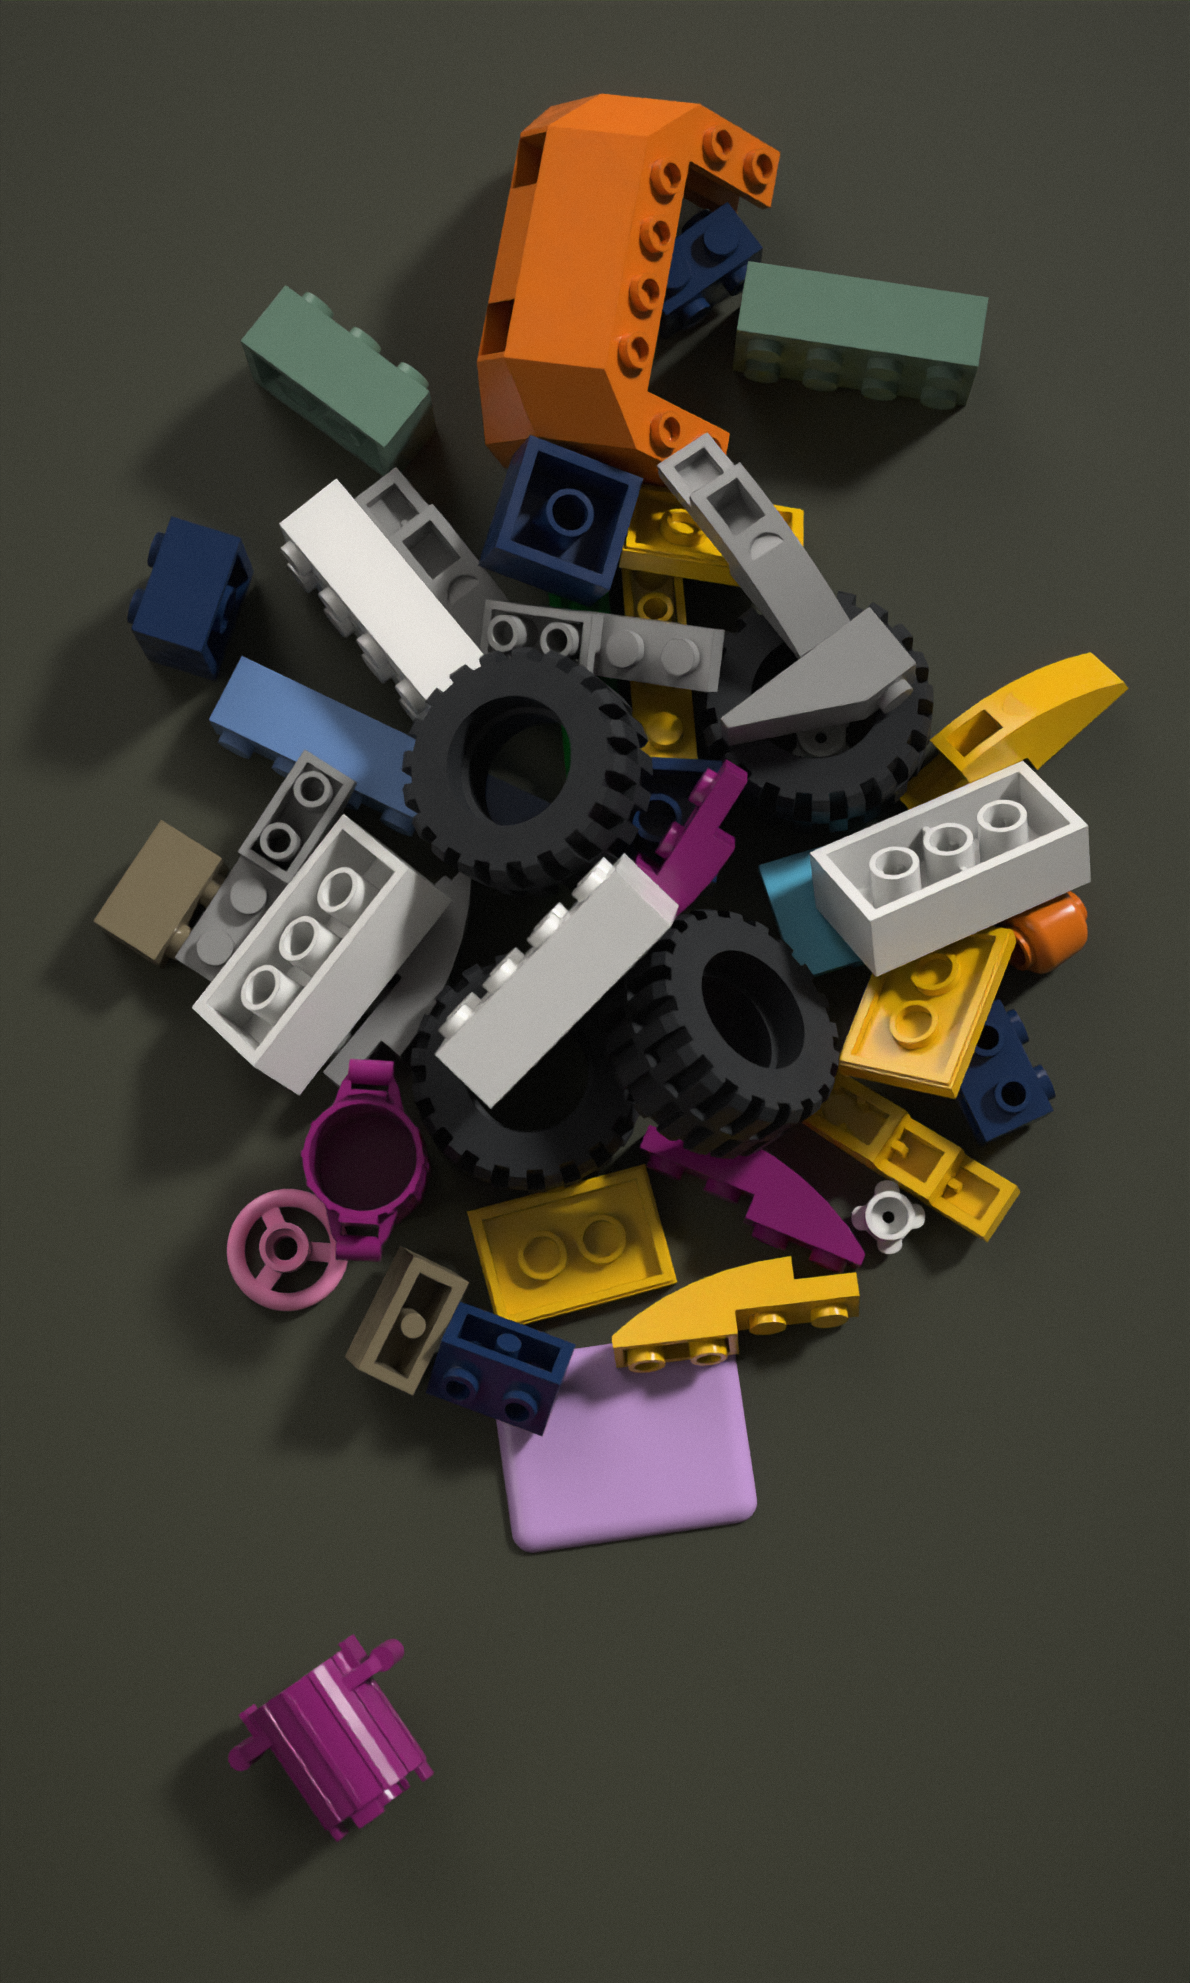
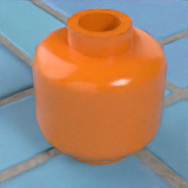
[998,891,1088,974]

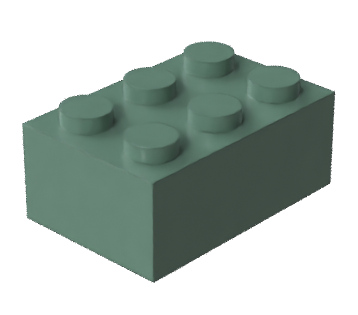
[241,285,436,476]

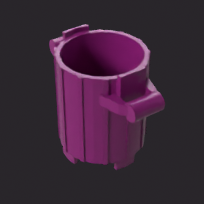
[301,1059,433,1262]
[228,1634,434,1842]

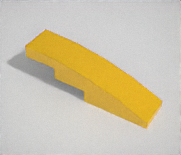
[802,1070,1021,1243]

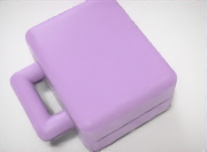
[496,1343,757,1553]

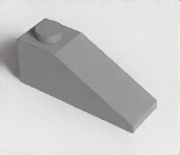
[720,607,916,746]

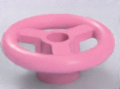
[227,1189,348,1311]

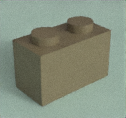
[93,820,229,969]
[345,1246,469,1395]

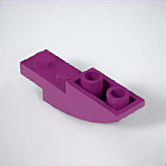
[632,760,747,918]
[639,1125,865,1274]

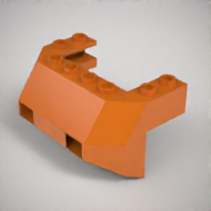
[477,94,781,488]

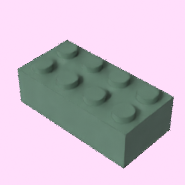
[733,261,989,410]

